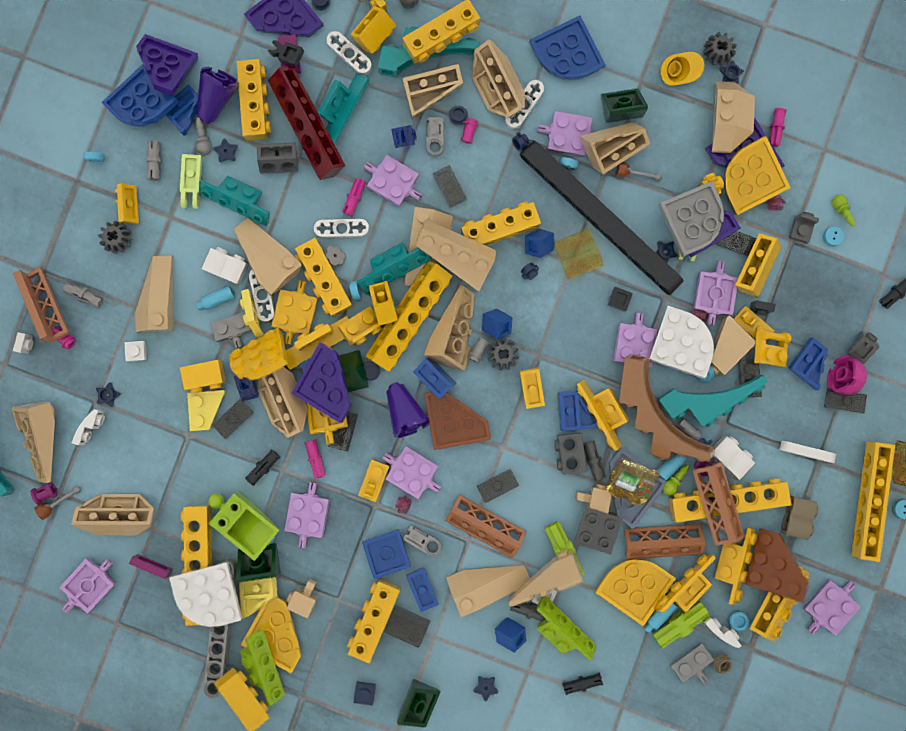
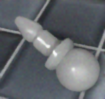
[196,117,212,155]

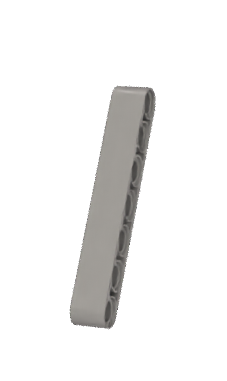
[203,559,237,698]

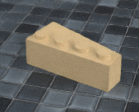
[416,219,496,292]

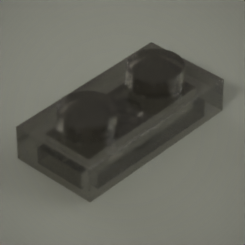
[738,359,762,398]
[328,412,358,452]

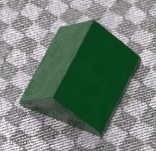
[601,88,648,123]
[339,350,369,393]
[236,543,281,583]
[397,679,441,728]

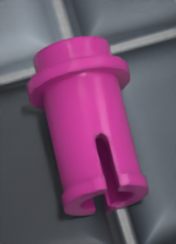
[460,118,479,144]
[52,326,76,349]

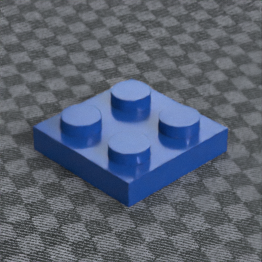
[362,529,411,579]

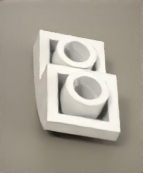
[71,409,105,445]
[703,617,741,648]

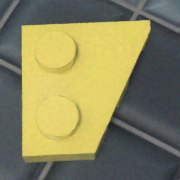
[240,289,264,339]
[187,390,226,431]
[239,577,277,618]

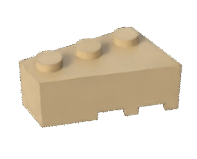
[403,64,463,119]

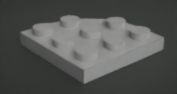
[658,181,724,257]

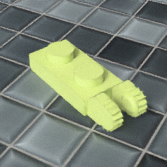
[180,154,203,209]

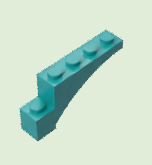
[378,27,480,78]
[658,375,768,427]

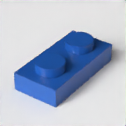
[406,568,439,612]

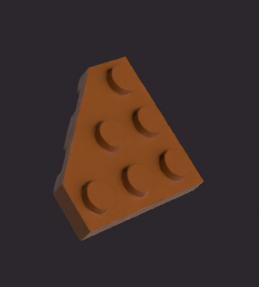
[424,392,491,450]
[745,528,809,603]

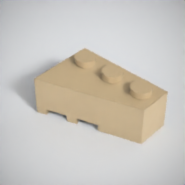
[580,122,650,174]

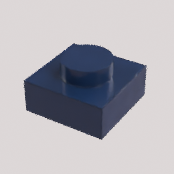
[353,681,376,706]

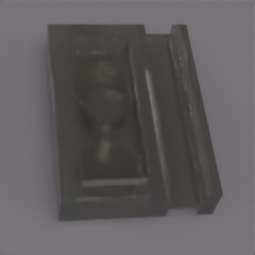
[384,605,431,648]

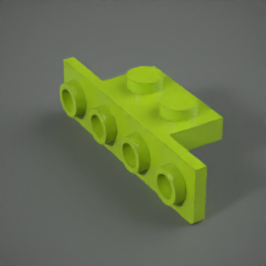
[536,596,596,661]
[240,629,285,707]

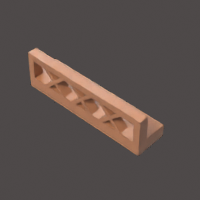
[13,267,70,344]
[692,462,745,546]
[445,495,526,558]
[624,524,706,559]

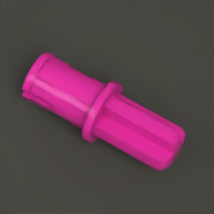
[769,108,787,147]
[342,178,365,217]
[304,439,325,478]

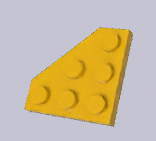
[241,596,302,673]

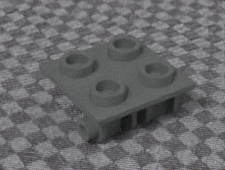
[573,507,623,555]

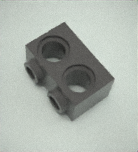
[257,142,298,174]
[554,433,587,475]

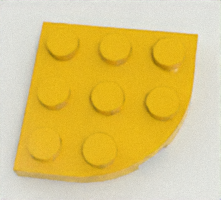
[724,136,791,215]
[229,328,288,380]
[594,559,676,626]

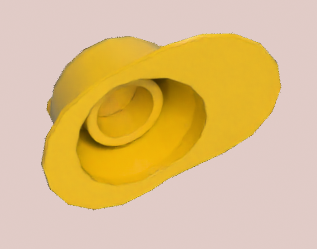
[660,52,704,86]

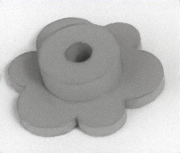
[325,246,346,266]

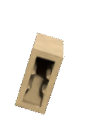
[710,315,756,376]

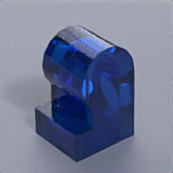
[234,375,258,401]

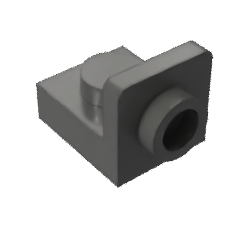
[789,212,819,244]
[847,331,880,364]

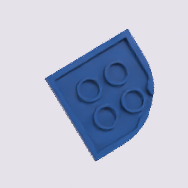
[529,15,606,80]
[101,64,179,127]

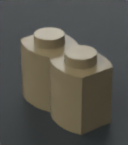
[781,496,819,540]

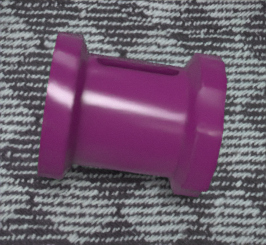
[30,482,58,505]

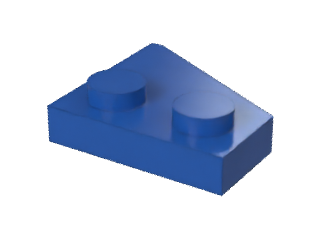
[166,84,198,136]
[788,337,828,390]
[558,391,598,431]

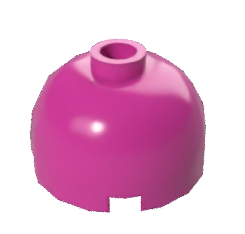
[827,355,868,395]

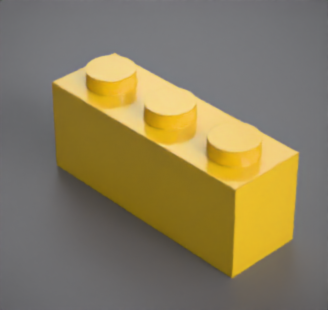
[735,233,782,298]
[214,668,270,731]

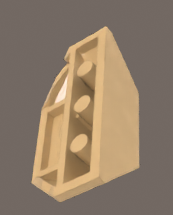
[472,39,525,118]
[712,81,755,153]
[257,367,308,438]
[71,494,154,536]

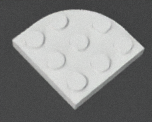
[649,306,714,379]
[169,562,243,627]

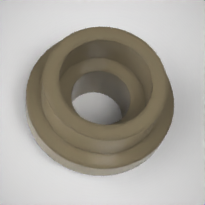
[713,654,732,674]

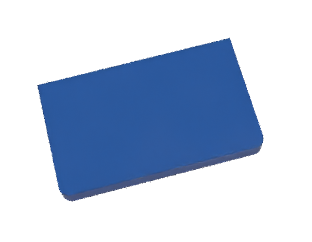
[413,357,456,399]

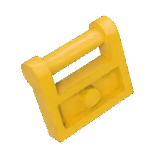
[754,328,792,367]

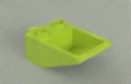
[208,491,280,561]

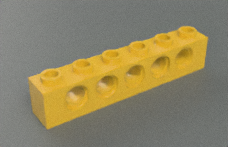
[365,261,452,372]
[851,442,895,562]
[668,478,791,523]
[181,505,213,626]

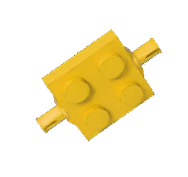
[271,280,318,345]
[306,403,348,445]

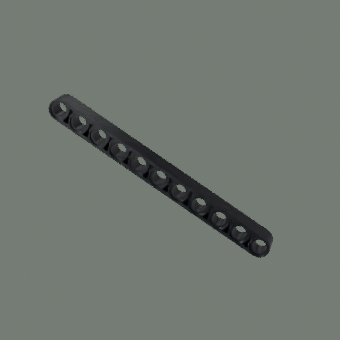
[520,140,684,296]

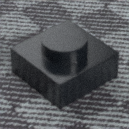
[608,287,633,312]
[750,300,776,316]

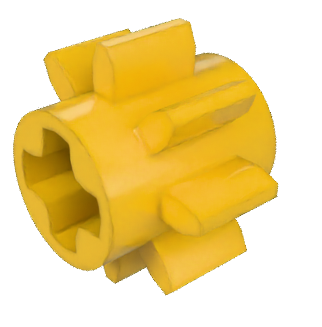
[700,173,724,195]

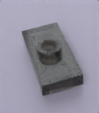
[433,165,467,208]
[716,231,757,257]
[824,388,867,414]
[212,399,254,439]
[476,468,519,503]

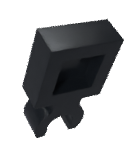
[268,40,304,67]

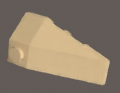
[405,207,453,287]
[234,218,302,296]
[135,255,174,332]
[424,285,475,371]
[11,402,55,483]
[508,550,583,607]
[446,564,530,617]

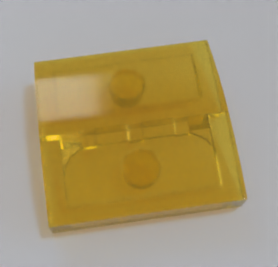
[554,229,604,279]

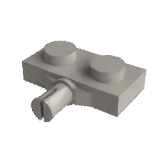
[211,312,252,349]
[670,643,714,685]

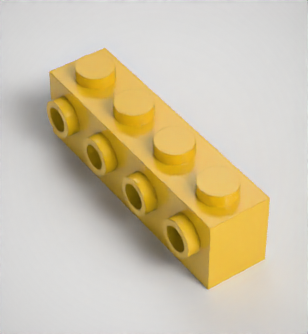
[402,0,481,64]
[236,59,271,141]
[461,201,541,246]
[295,238,353,318]
[749,566,810,642]
[347,579,401,663]

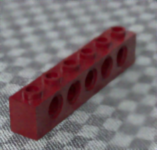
[268,66,345,180]

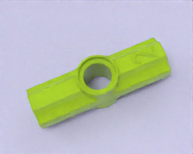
[544,521,585,576]
[652,601,710,649]

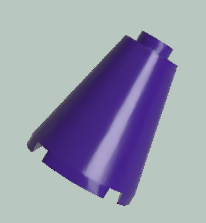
[196,67,239,124]
[386,382,430,438]

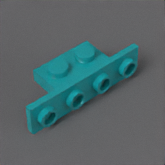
[317,74,370,144]
[199,175,270,226]
[357,242,432,294]

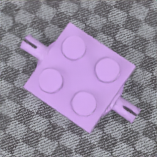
[537,111,592,157]
[364,155,423,207]
[693,261,738,326]
[613,313,658,367]
[382,446,442,499]
[284,482,330,548]
[59,557,116,614]
[803,579,861,636]

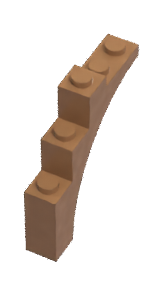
[619,354,715,461]

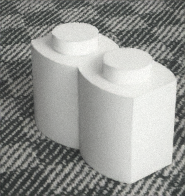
[202,247,248,285]
[712,436,755,480]

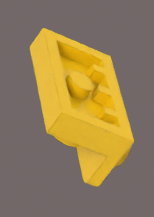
[338,306,382,346]

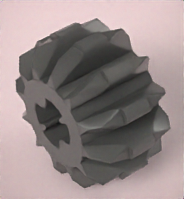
[703,32,737,66]
[98,221,133,254]
[487,338,519,371]

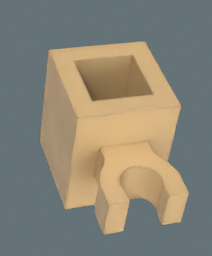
[575,484,612,513]
[286,579,318,619]

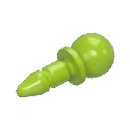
[832,195,855,226]
[662,465,689,496]

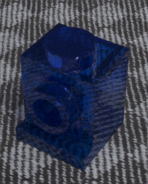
[391,125,417,148]

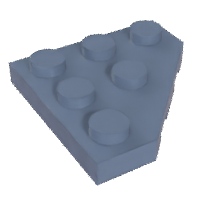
[609,448,667,529]

